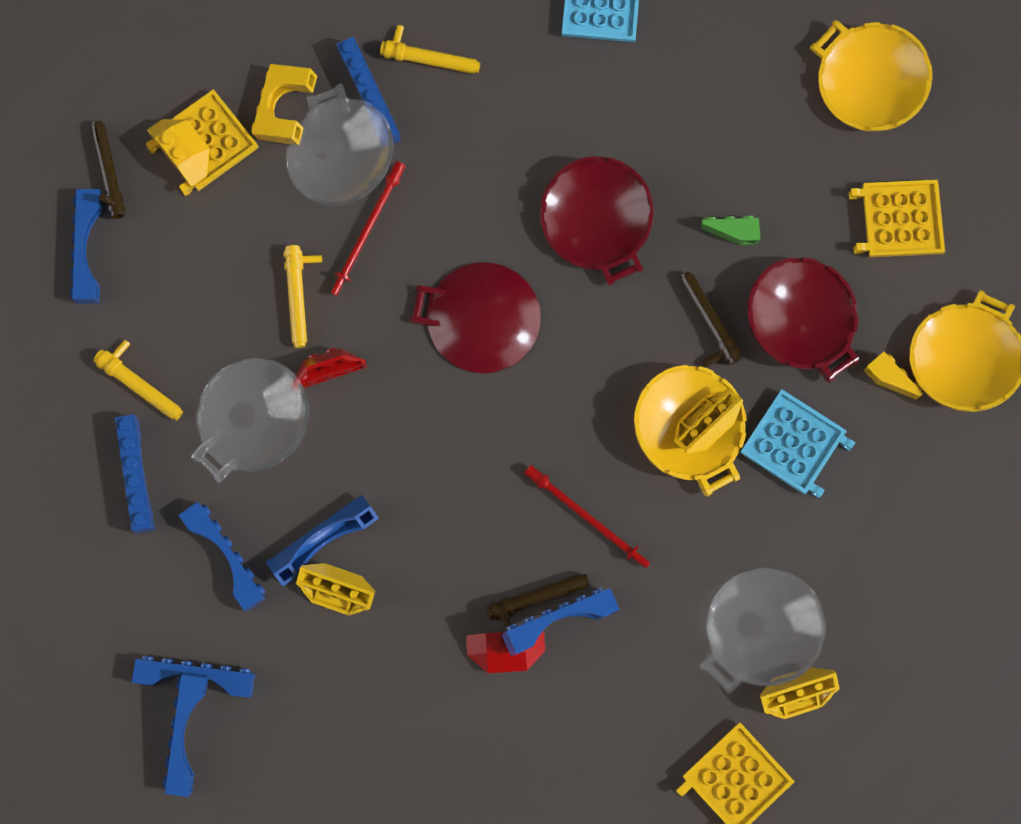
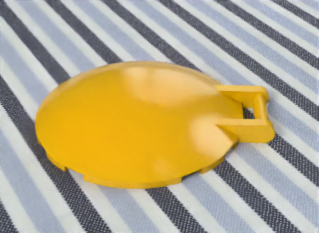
[810,20,932,131]
[910,290,1021,412]
[634,365,746,497]

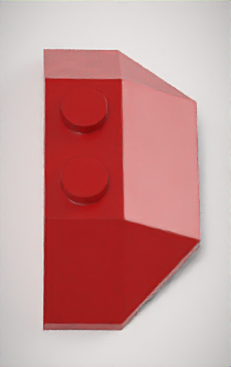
[292,348,367,391]
[466,631,545,674]

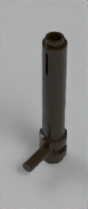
[90,121,126,219]
[680,271,742,367]
[486,573,590,631]

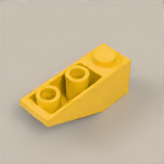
[864,352,923,400]

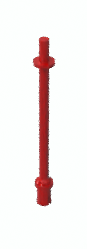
[330,161,406,296]
[524,465,651,568]

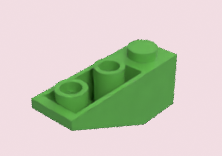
[700,216,760,245]

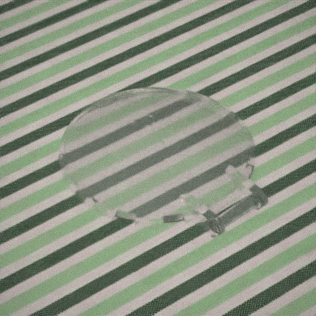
[286,84,394,206]
[191,358,309,483]
[700,568,826,695]

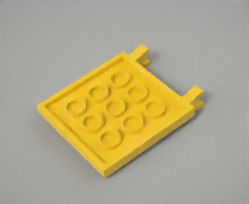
[146,89,259,197]
[848,180,945,258]
[675,722,795,824]

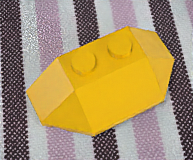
[147,119,210,188]
[674,389,743,453]
[296,563,375,616]
[760,667,840,719]

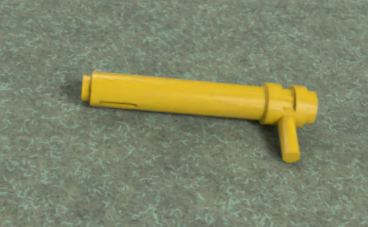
[380,25,481,74]
[283,245,322,348]
[93,340,183,421]

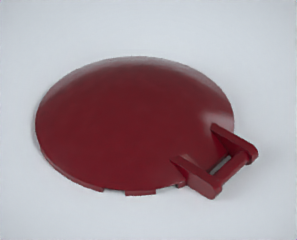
[540,156,654,286]
[747,257,859,383]
[410,262,541,374]

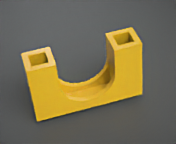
[252,64,317,145]

